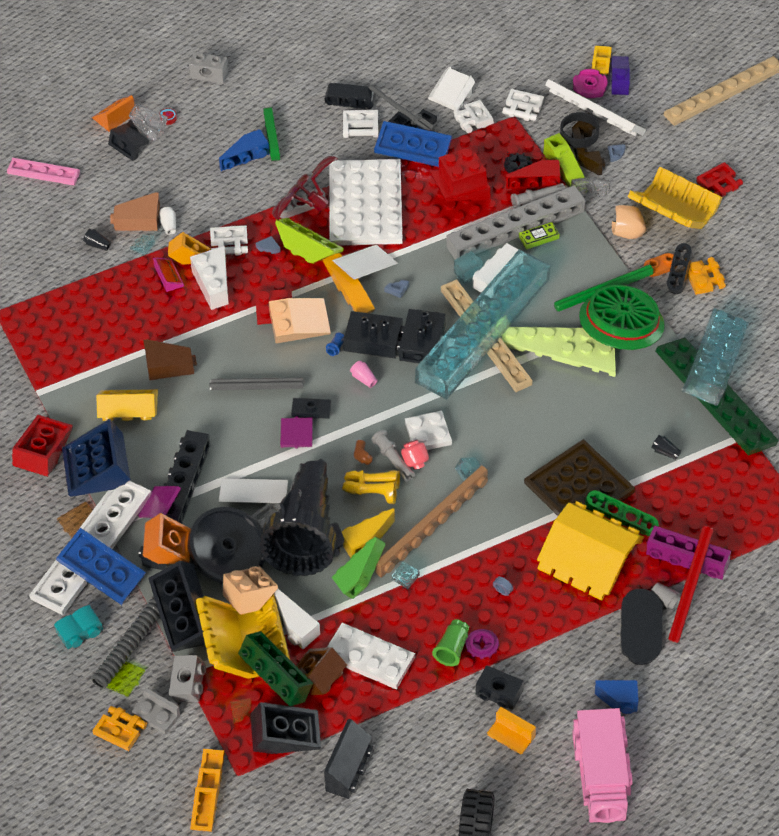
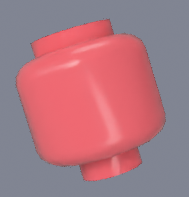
[401,440,429,470]

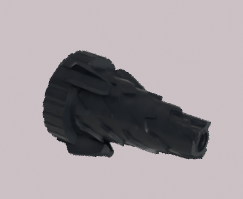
[259,459,344,576]

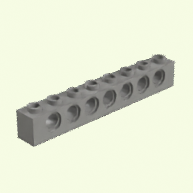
[446,185,585,262]

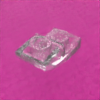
[571,178,610,198]

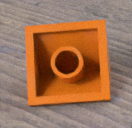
[92,95,136,132]

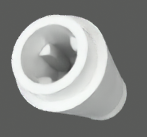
[158,207,176,235]

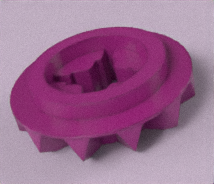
[466,629,499,660]

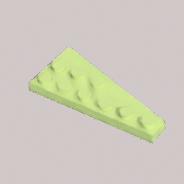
[502,327,616,377]

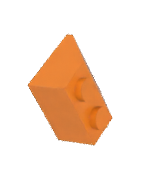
[143,513,191,564]

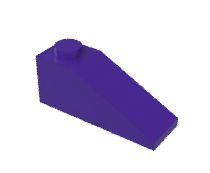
[611,56,630,95]

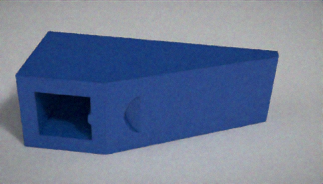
[219,129,269,171]

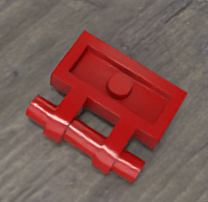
[696,162,743,197]

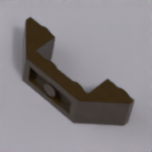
[571,113,605,175]

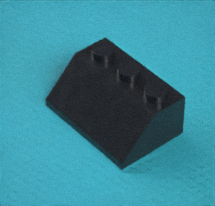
[324,719,375,799]

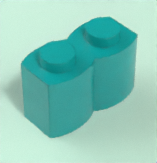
[54,605,103,649]

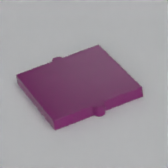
[280,417,313,449]

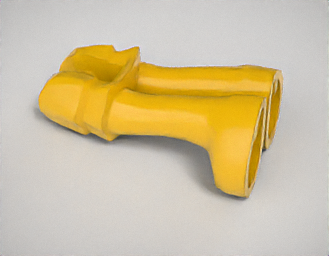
[342,470,400,504]

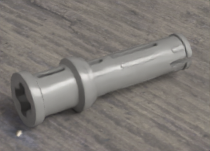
[511,183,565,209]
[372,430,415,482]

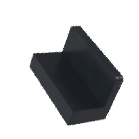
[108,124,149,161]

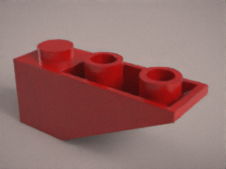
[506,160,560,189]

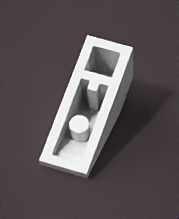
[274,589,320,649]

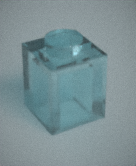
[454,251,483,284]

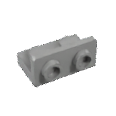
[131,688,180,735]

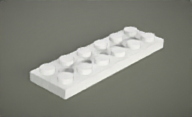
[545,79,646,136]

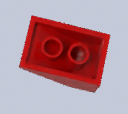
[12,415,73,477]

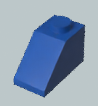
[595,680,638,714]

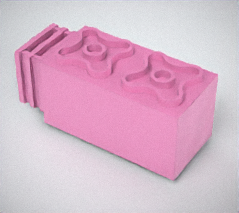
[572,708,632,823]

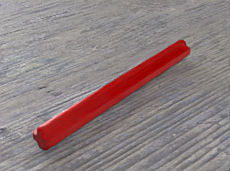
[668,526,713,643]

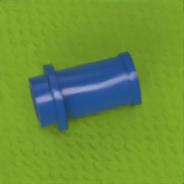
[326,333,344,356]

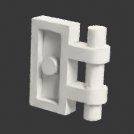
[502,89,544,121]
[453,100,494,133]
[210,225,248,256]

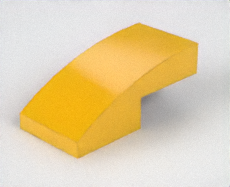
[592,46,612,74]

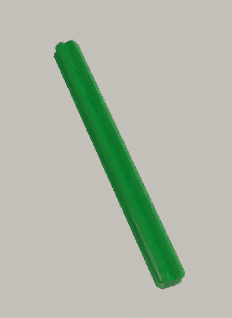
[554,265,654,312]

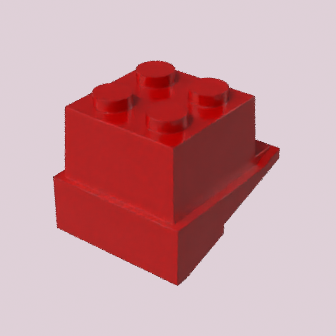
[430,147,490,202]

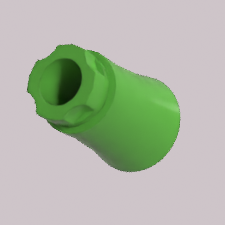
[432,619,469,666]

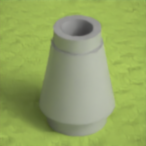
[651,582,681,610]

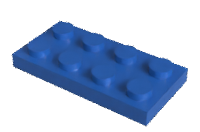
[374,121,452,167]
[56,528,146,605]

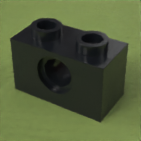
[475,665,524,710]

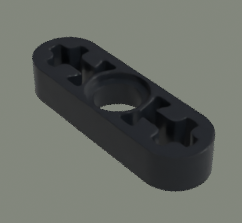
[667,243,693,294]

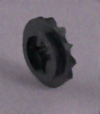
[504,152,532,173]

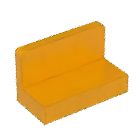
[487,707,536,754]

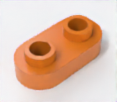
[644,253,677,277]

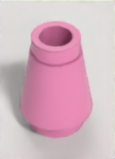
[350,361,378,388]

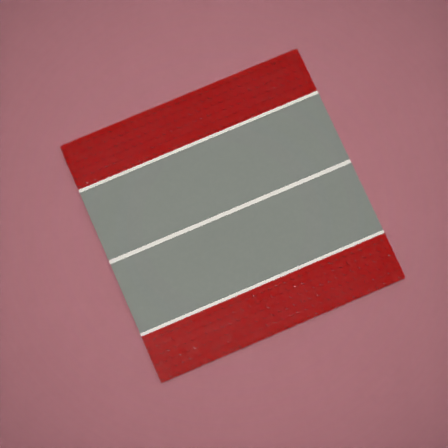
[0,116,779,776]

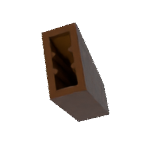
[143,339,197,381]

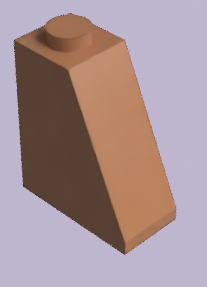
[110,192,160,231]

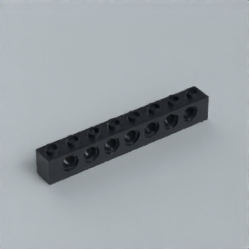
[139,430,210,570]

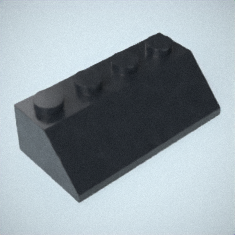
[148,560,205,652]

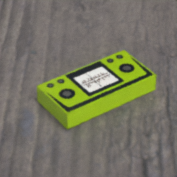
[519,222,559,250]

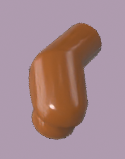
[354,440,373,465]

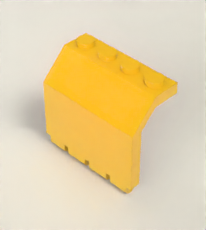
[628,167,723,229]
[537,501,644,601]
[196,594,290,679]

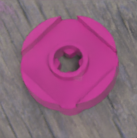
[573,69,608,98]

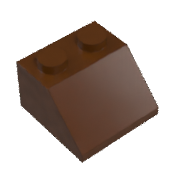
[296,647,347,695]

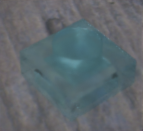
[392,562,420,589]

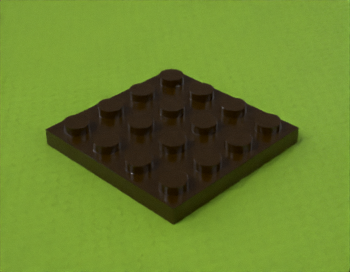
[524,439,635,516]

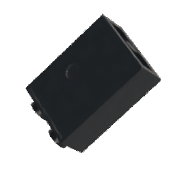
[399,309,446,366]
[343,311,404,359]

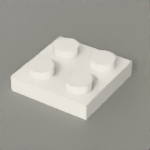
[405,411,452,450]

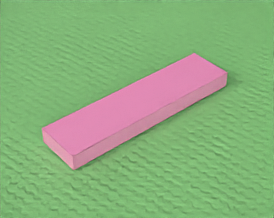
[7,158,80,186]

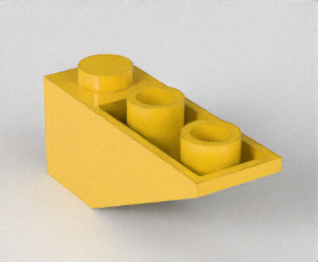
[342,508,395,558]

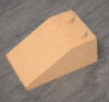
[269,298,331,343]

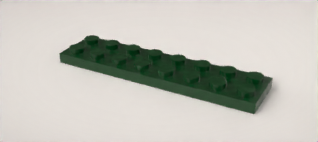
[655,338,779,456]

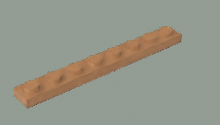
[375,465,488,578]

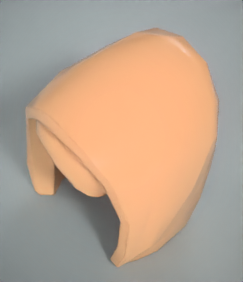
[612,205,647,239]

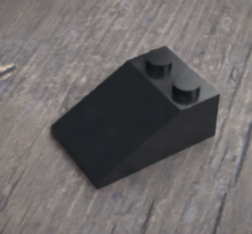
[250,702,321,754]

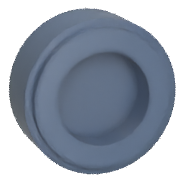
[493,576,513,596]

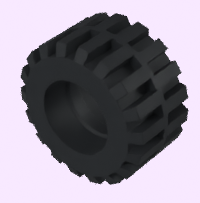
[459,788,495,836]

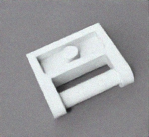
[343,110,378,138]

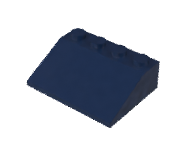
[62,419,131,497]

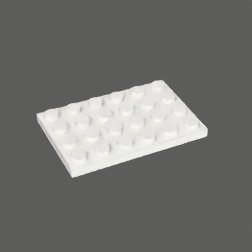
[329,159,402,245]

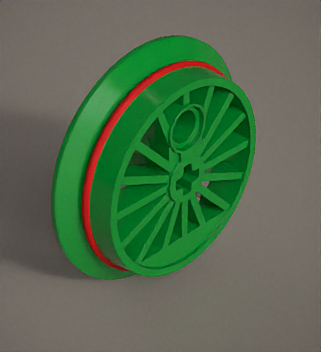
[579,285,665,350]

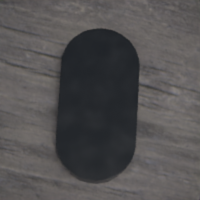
[620,589,662,665]

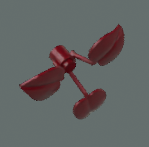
[272,156,338,220]

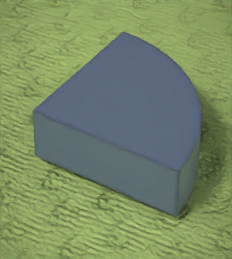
[607,144,625,162]
[255,236,280,254]
[384,280,409,298]

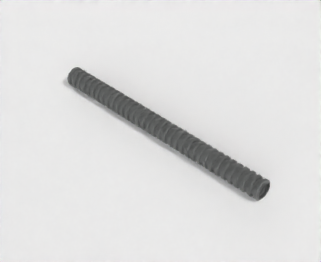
[91,557,196,689]

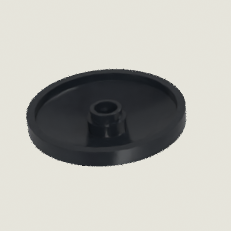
[188,507,265,583]

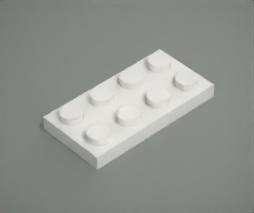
[327,623,415,690]

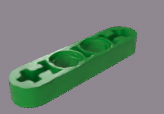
[263,107,280,162]
[585,490,659,536]

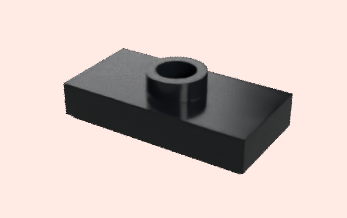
[291,398,331,419]

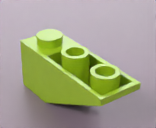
[543,133,586,187]

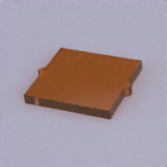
[57,502,93,538]

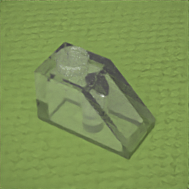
[129,103,168,142]

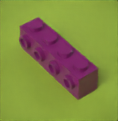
[646,525,731,580]

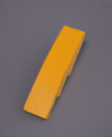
[323,253,375,313]
[190,749,225,832]

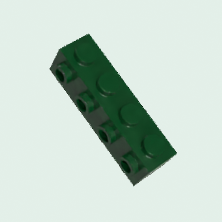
[238,631,313,706]

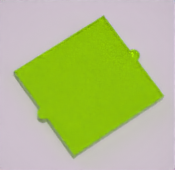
[106,661,145,697]

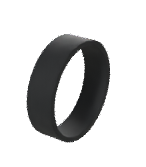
[560,112,599,148]

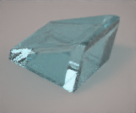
[130,235,155,255]
[455,457,481,481]

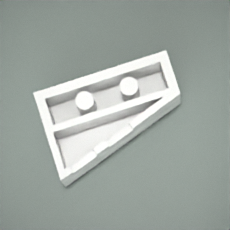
[190,246,229,310]

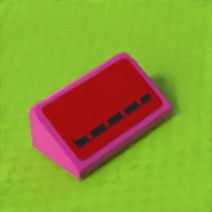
[153,258,184,292]

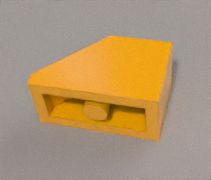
[168,232,211,264]

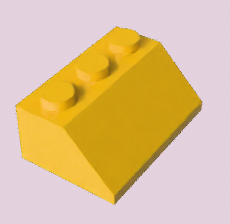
[96,389,158,421]

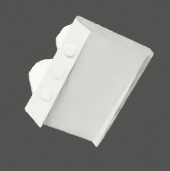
[428,67,475,110]

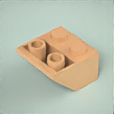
[223,566,278,614]

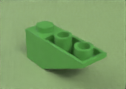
[331,537,386,599]

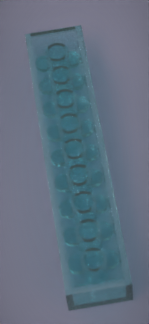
[415,249,550,400]

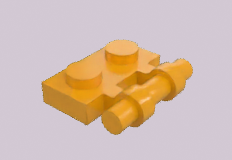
[684,257,726,295]
[93,706,147,751]

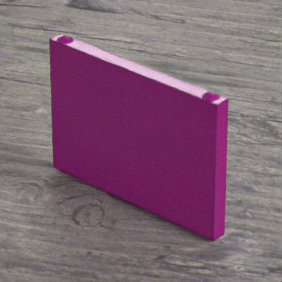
[137,486,181,518]

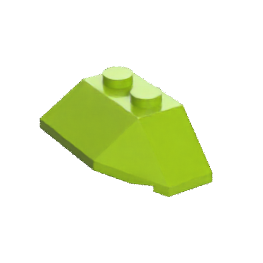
[276,218,344,263]

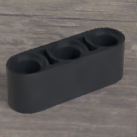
[324,83,376,109]

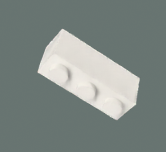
[473,243,524,298]

